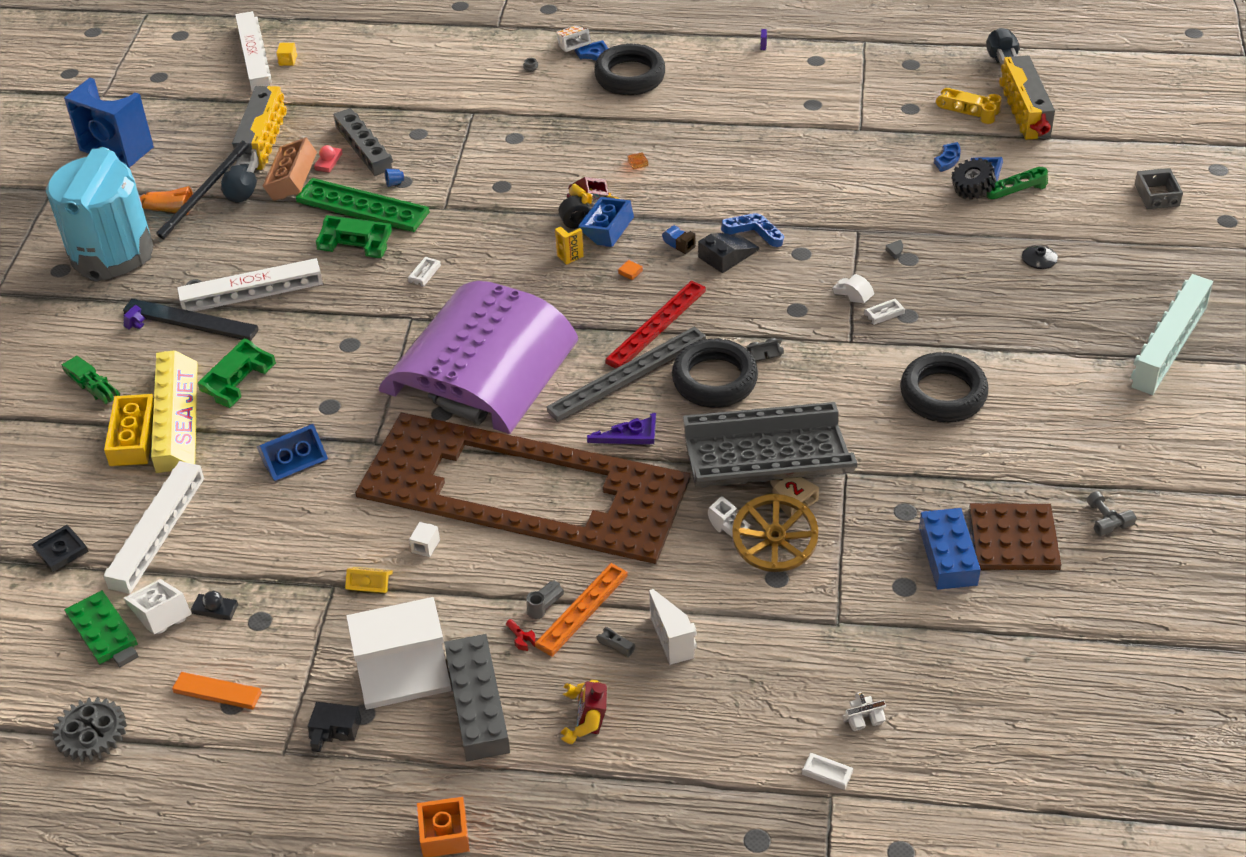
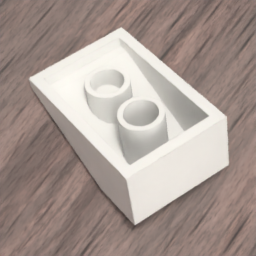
[124,579,192,634]
[649,589,697,665]

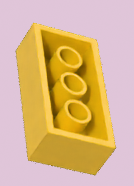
[104,394,154,466]

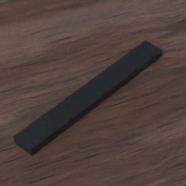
[123,298,259,341]

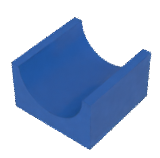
[64,77,154,168]

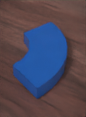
[934,142,961,172]

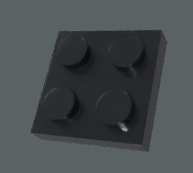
[32,524,89,572]

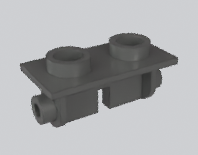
[746,338,784,361]

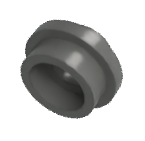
[523,58,539,72]

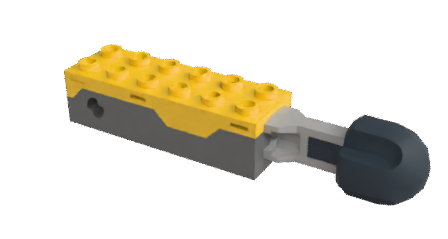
[986,28,1055,140]
[221,86,287,203]

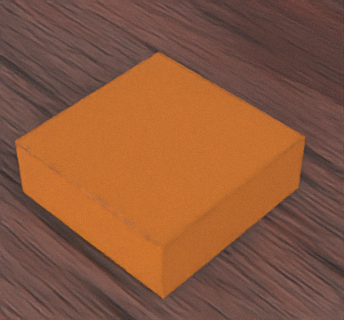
[618,260,643,280]

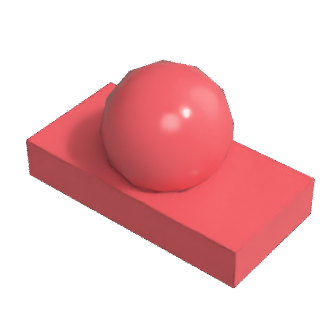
[314,145,342,173]

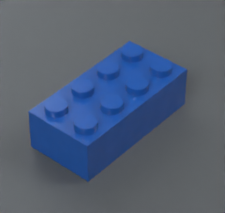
[919,508,981,590]

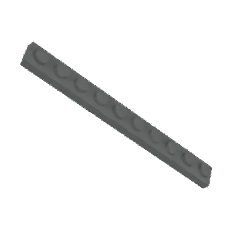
[546,326,706,422]

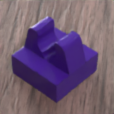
[123,305,145,330]

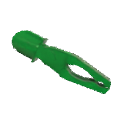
[61,356,120,405]

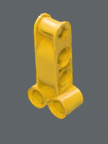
[936,88,1002,124]

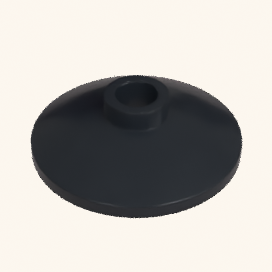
[1022,245,1058,269]

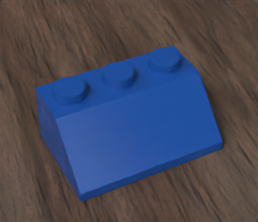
[578,197,634,247]
[256,424,328,481]

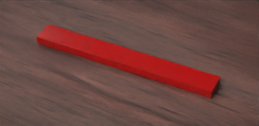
[605,280,706,369]

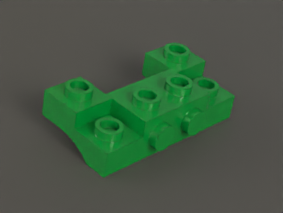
[315,215,392,258]
[197,338,276,408]

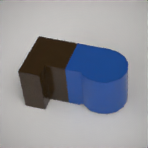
[662,225,696,254]

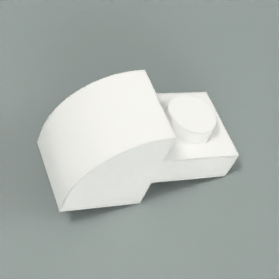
[833,274,874,303]
[708,496,751,538]

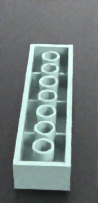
[1131,274,1213,395]

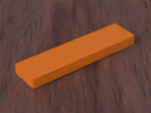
[172,672,262,710]

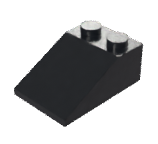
[698,233,759,273]

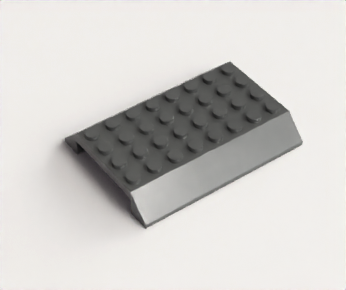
[683,402,857,488]

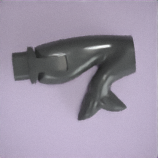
[428,393,488,425]

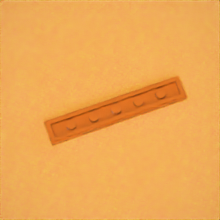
[535,563,628,657]

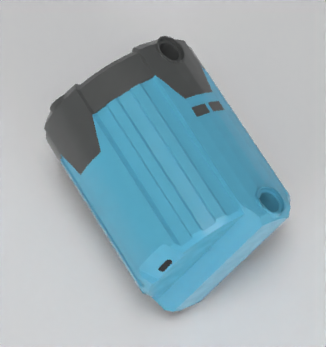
[46,147,153,282]

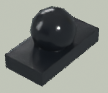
[191,590,239,620]

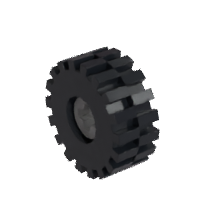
[951,158,996,200]

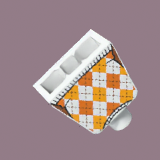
[556,26,591,52]

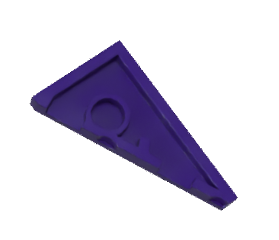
[587,413,656,445]

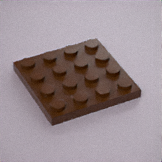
[969,503,1061,570]

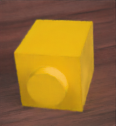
[276,43,297,66]

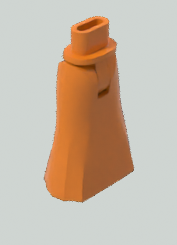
[140,186,193,215]

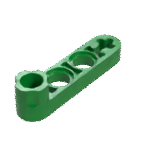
[986,167,1048,200]

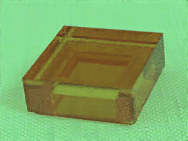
[627,152,648,170]

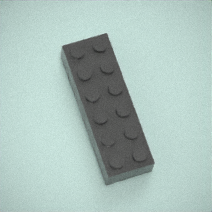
[444,634,510,762]

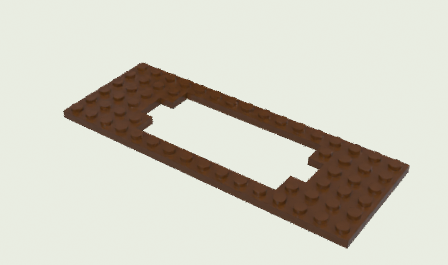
[355,412,691,564]

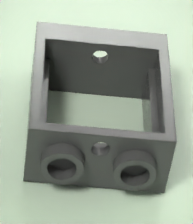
[1134,168,1183,209]

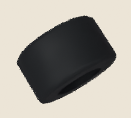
[558,196,591,229]

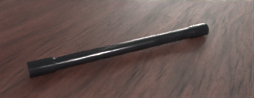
[156,140,249,240]

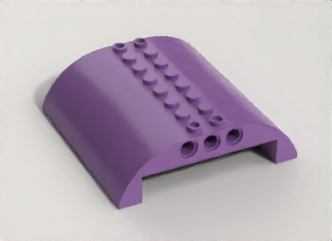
[379,281,578,434]

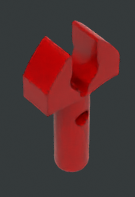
[506,619,536,651]

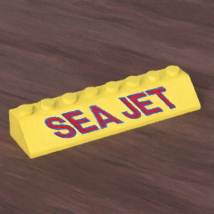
[151,351,198,473]

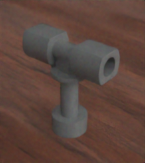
[1087,491,1137,536]

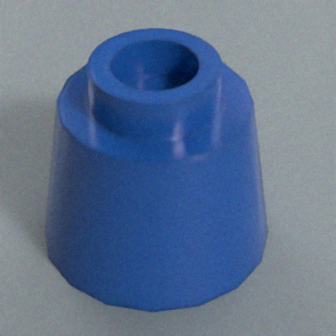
[385,169,404,187]

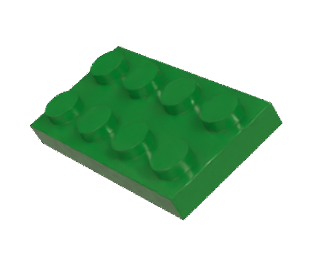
[64,590,138,665]

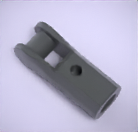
[596,627,635,658]

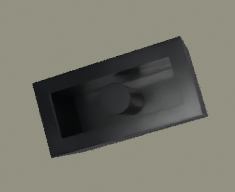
[307,701,362,752]

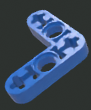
[721,213,784,247]

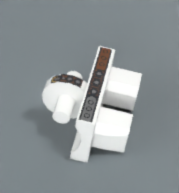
[843,692,886,731]

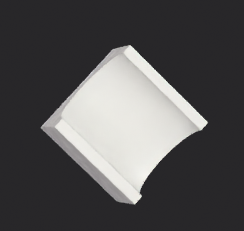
[346,597,452,710]

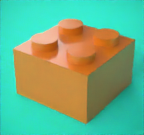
[417,797,470,857]

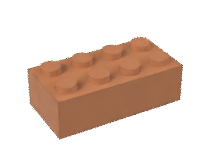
[263,137,317,201]

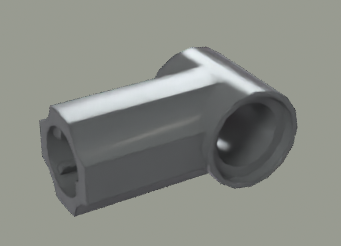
[526,580,564,619]

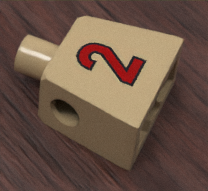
[770,477,819,518]

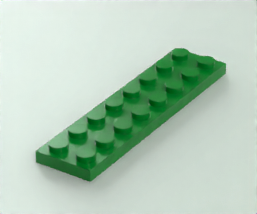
[296,178,430,232]

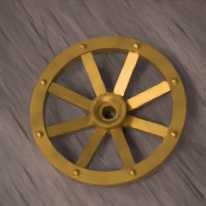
[732,494,819,572]

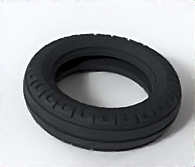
[594,43,665,95]
[672,338,758,408]
[900,352,989,423]

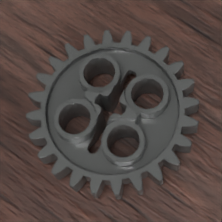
[52,697,127,762]

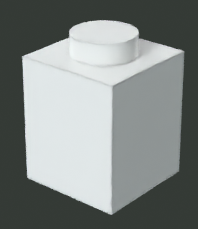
[409,522,440,557]

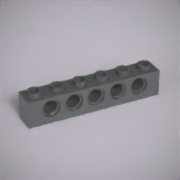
[333,108,393,176]

